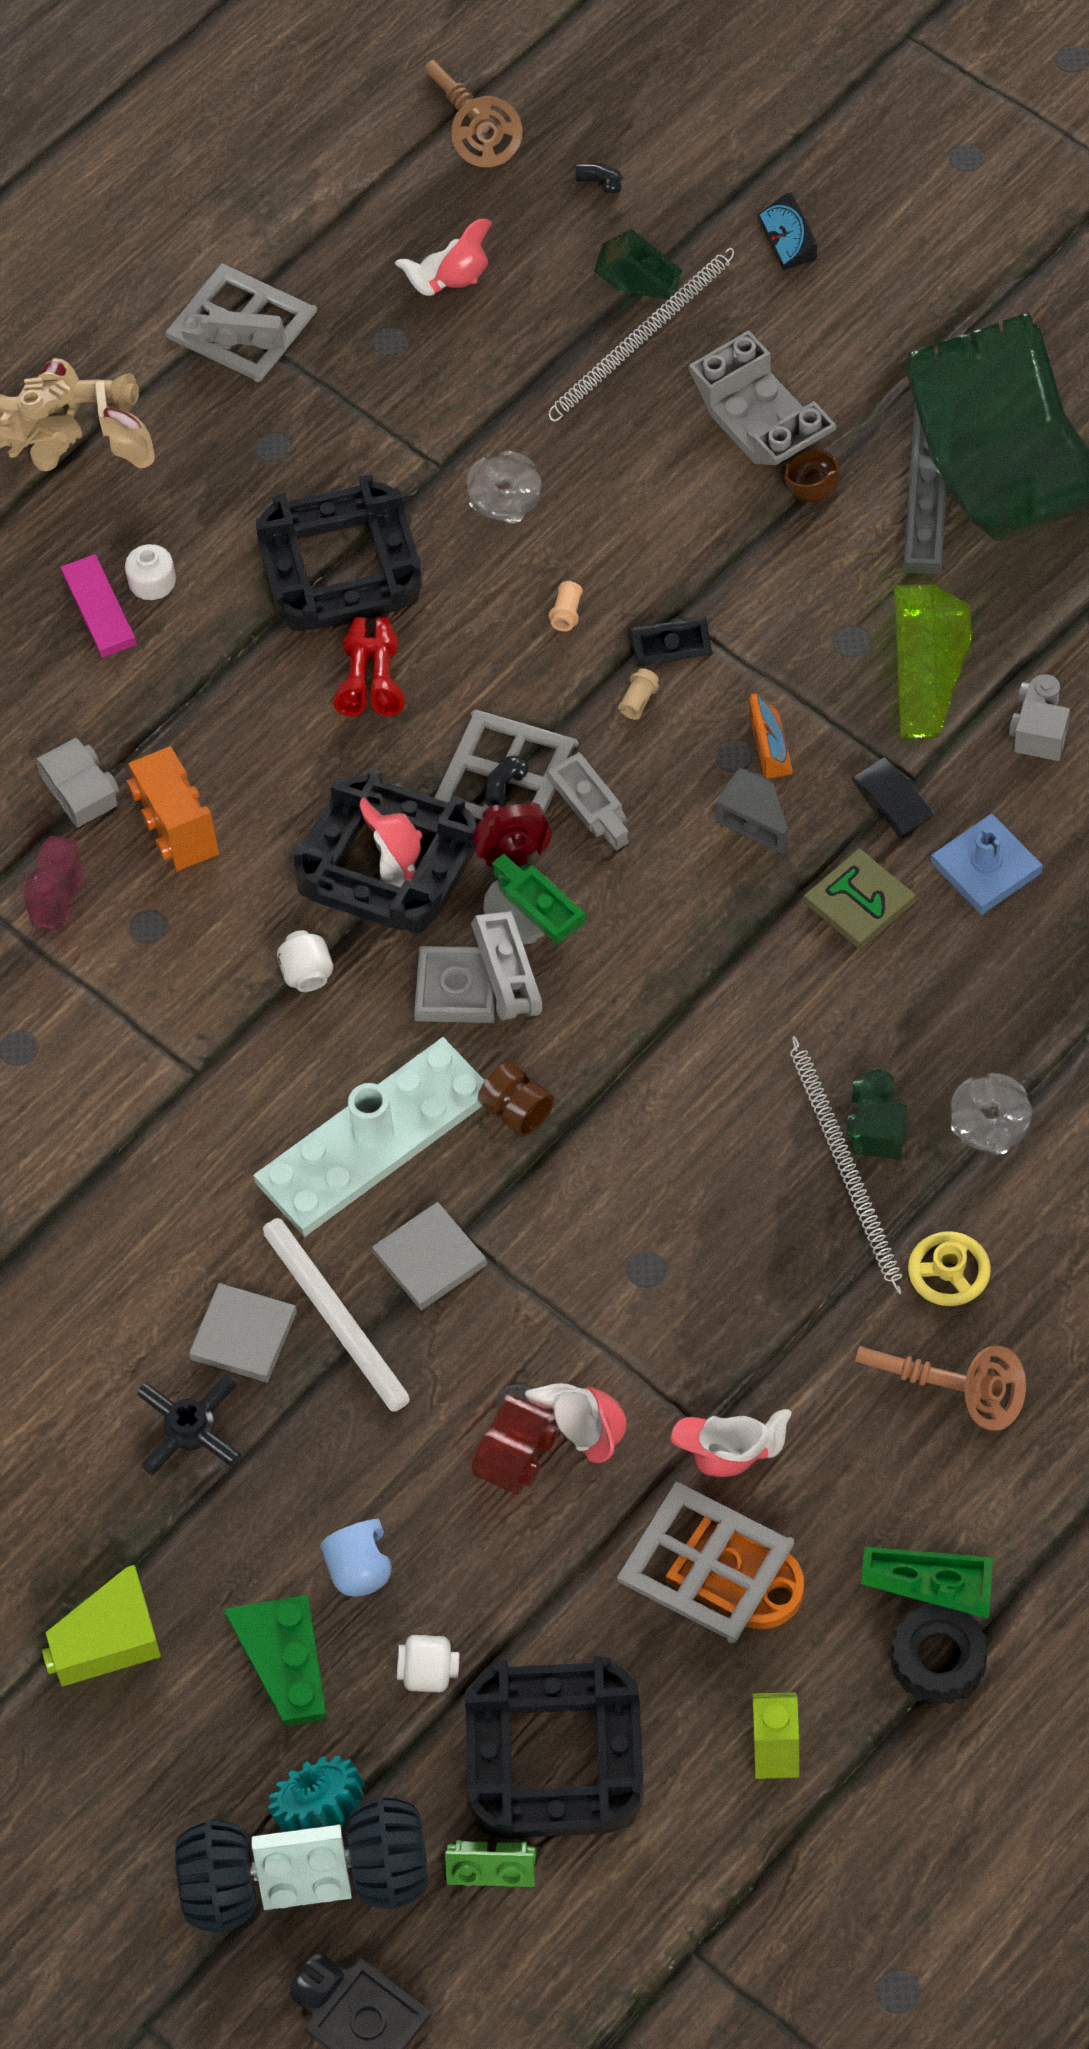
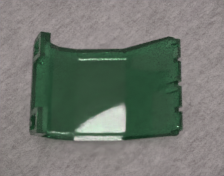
[905,312,1089,541]

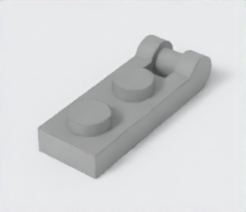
[471,911,542,1020]

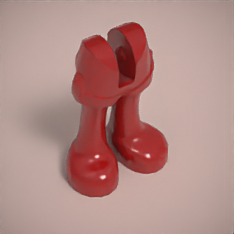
[333,617,405,717]

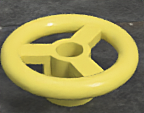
[908,1231,991,1306]

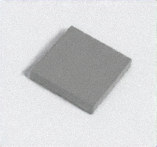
[414,946,496,1023]
[372,1202,487,1311]
[189,1283,297,1383]

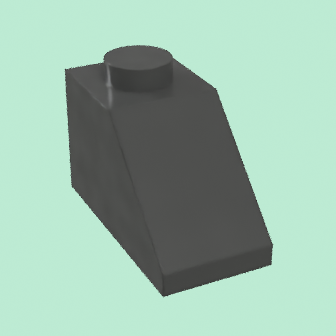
[716,767,788,855]

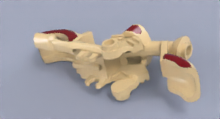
[0,358,155,471]

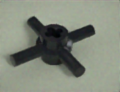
[137,1374,242,1475]

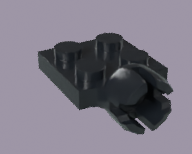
[290,1953,431,2049]

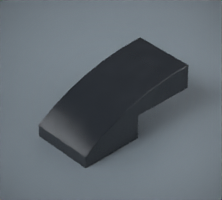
[852,757,934,839]

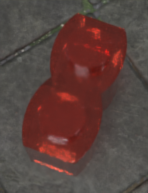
[472,1393,559,1495]

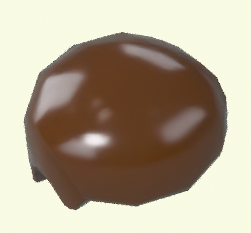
[783,449,841,502]

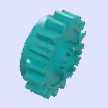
[268,1756,365,1832]

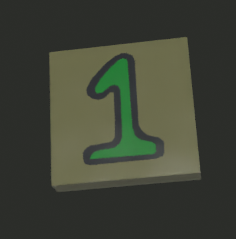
[804,848,916,950]

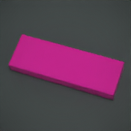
[61,554,136,658]

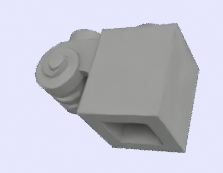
[1009,674,1070,761]

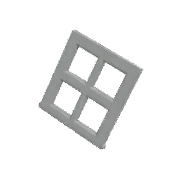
[165,263,317,382]
[435,710,579,824]
[617,1481,795,1643]

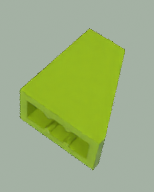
[42,1565,161,1687]
[752,1692,799,1779]

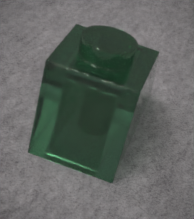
[594,229,682,300]

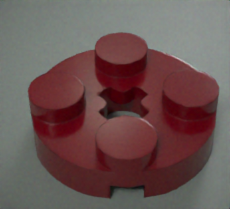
[472,803,552,868]

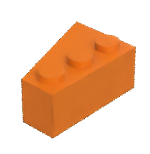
[126,746,219,872]

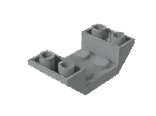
[689,330,836,465]

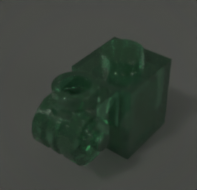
[846,1069,907,1160]

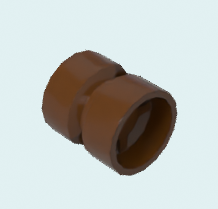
[478,1062,554,1137]

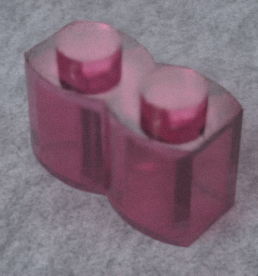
[23,835,84,930]

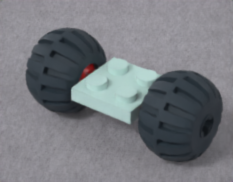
[175,1797,428,1932]

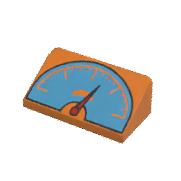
[749,694,793,779]

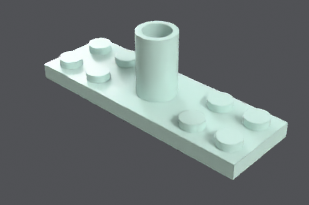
[253,1037,485,1237]

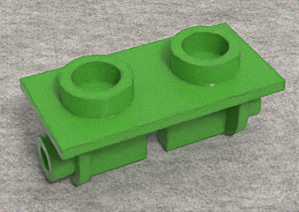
[445,1840,536,1887]

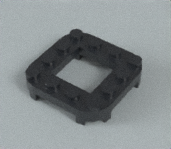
[256,475,422,631]
[294,769,476,933]
[465,1656,644,1838]

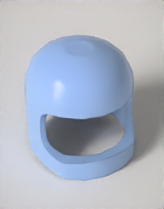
[320,1518,392,1597]

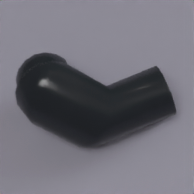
[576,163,623,193]
[485,756,529,807]

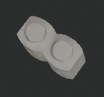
[36,738,119,828]

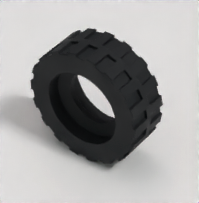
[891,1604,988,1705]

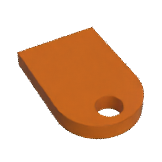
[666,1517,804,1629]

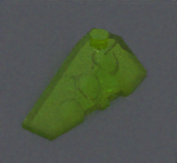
[894,584,972,738]

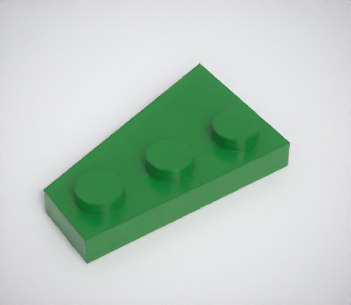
[861,1547,993,1619]
[224,1595,327,1727]

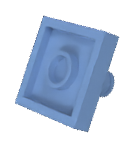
[931,813,1043,915]

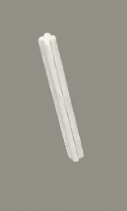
[263,1218,409,1412]

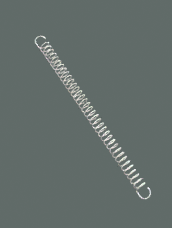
[549,248,734,421]
[790,1036,902,1295]

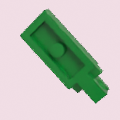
[492,854,587,946]

